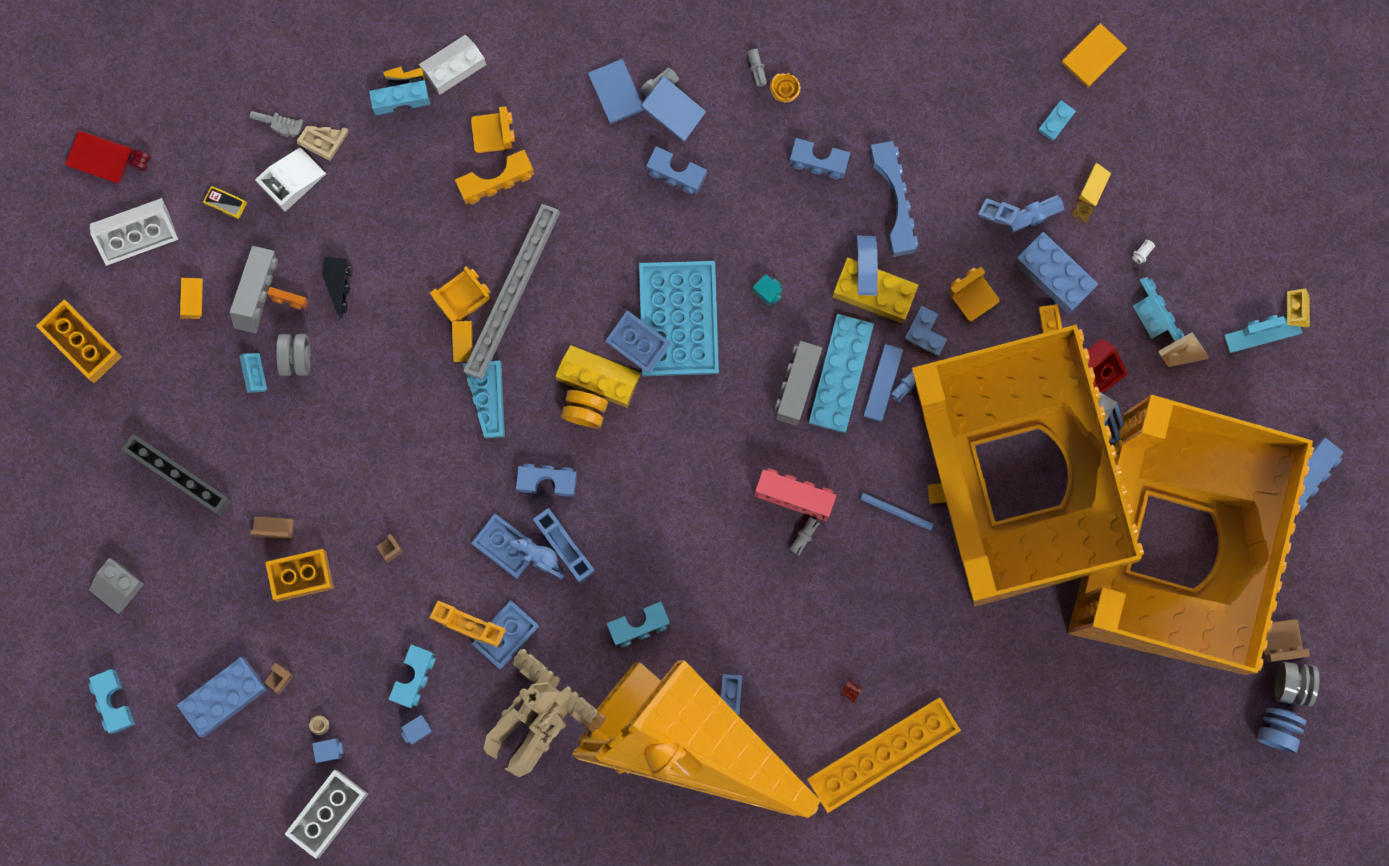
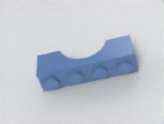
[533,508,595,584]

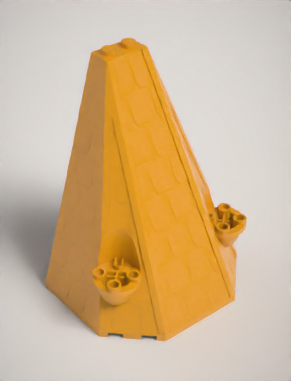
[572,660,821,818]

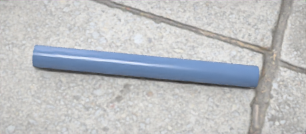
[860,493,934,531]

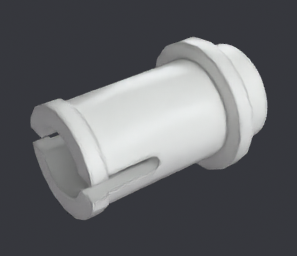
[1132,239,1155,264]

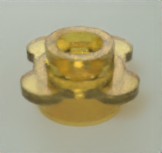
[1072,201,1094,223]

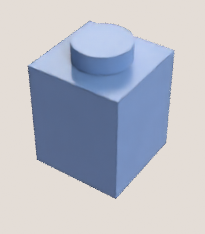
[401,715,433,745]
[312,739,344,763]

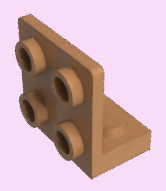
[1263,619,1310,663]

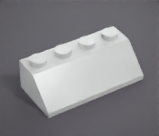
[90,198,178,266]

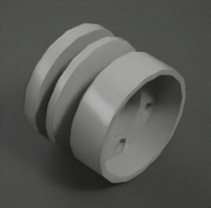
[1274,662,1319,707]

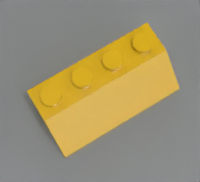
[555,345,641,408]

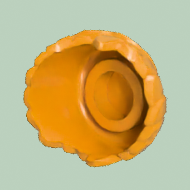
[770,73,801,103]

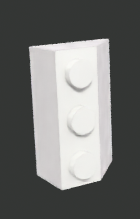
[419,35,486,95]

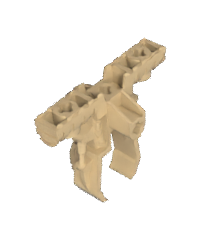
[484,649,606,777]

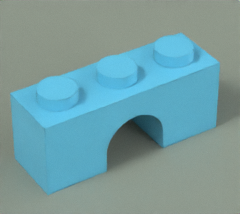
[369,80,431,115]
[607,602,670,648]
[389,645,436,709]
[89,669,135,734]

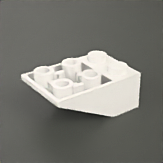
[255,147,326,212]

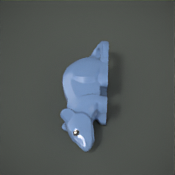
[510,538,564,580]

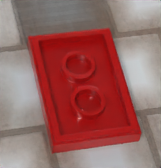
[65,131,133,184]

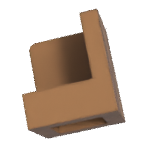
[376,534,404,563]
[265,663,294,694]

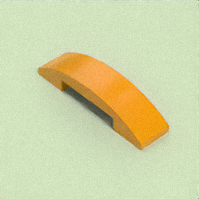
[429,601,506,647]

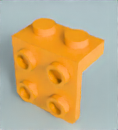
[471,106,515,153]
[948,267,999,322]

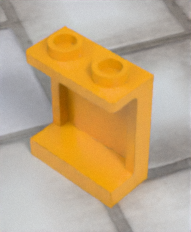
[430,266,490,323]

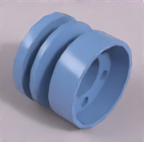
[1256,707,1307,753]

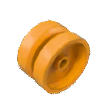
[561,390,608,428]

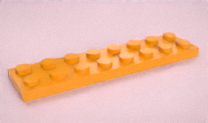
[807,697,961,813]

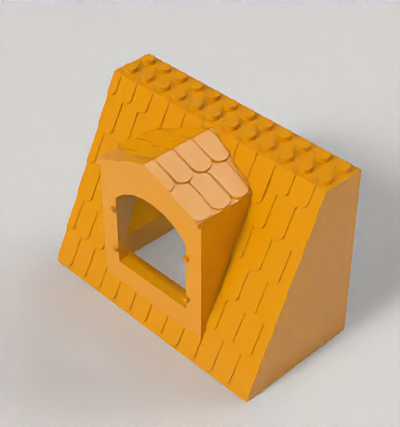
[912,324,1144,607]
[1067,395,1314,675]

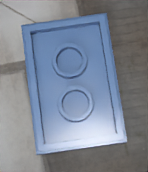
[588,59,644,124]
[640,76,706,141]
[605,311,671,374]
[471,513,535,579]
[471,600,539,670]

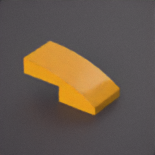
[452,321,473,362]

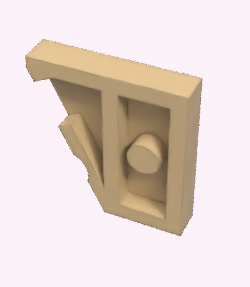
[297,126,348,161]
[1159,332,1209,367]

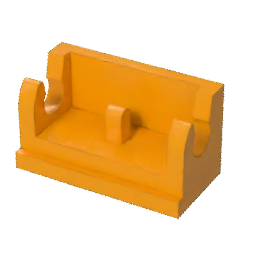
[180,278,203,319]

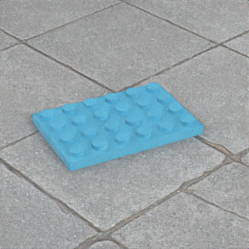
[639,261,719,376]

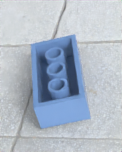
[1014,232,1098,315]
[177,657,268,737]

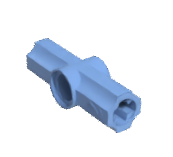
[1008,195,1064,233]

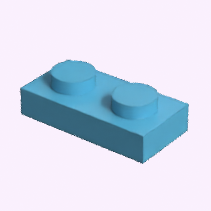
[1038,100,1076,141]
[239,353,267,393]

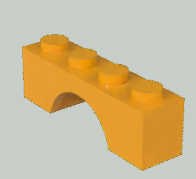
[455,150,534,204]

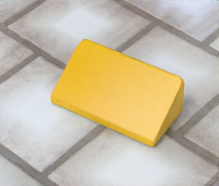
[1078,163,1111,207]
[1287,288,1310,327]

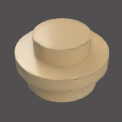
[309,715,329,735]

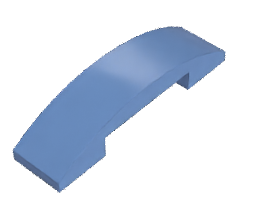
[856,235,878,296]

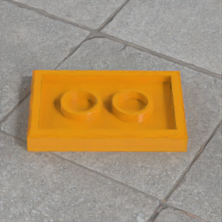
[1061,23,1127,88]

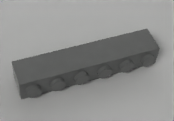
[122,434,232,516]

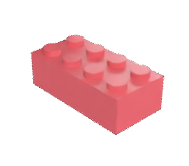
[754,468,837,522]

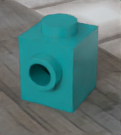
[752,274,782,307]

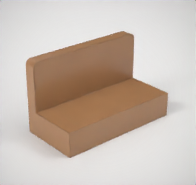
[250,517,294,539]

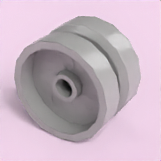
[277,334,311,376]

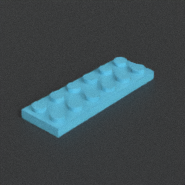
[808,314,874,433]

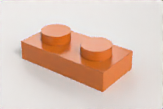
[267,287,309,310]

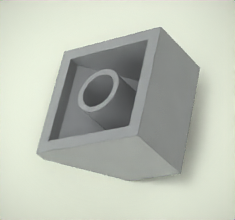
[89,558,144,614]

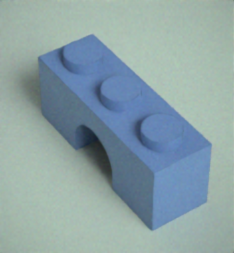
[789,138,850,179]
[646,147,707,194]
[516,464,577,497]

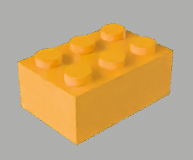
[265,549,334,602]

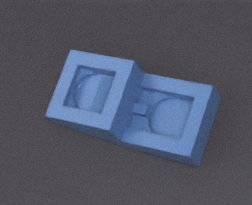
[978,198,1020,226]

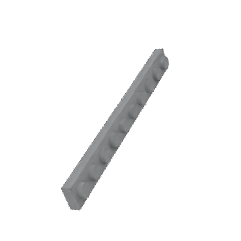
[463,204,560,380]

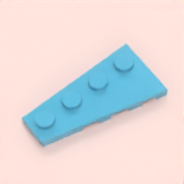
[462,360,505,438]

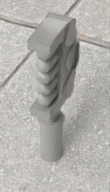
[250,111,303,137]

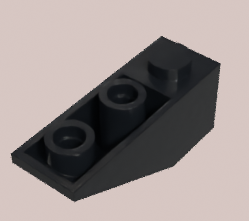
[322,257,352,318]

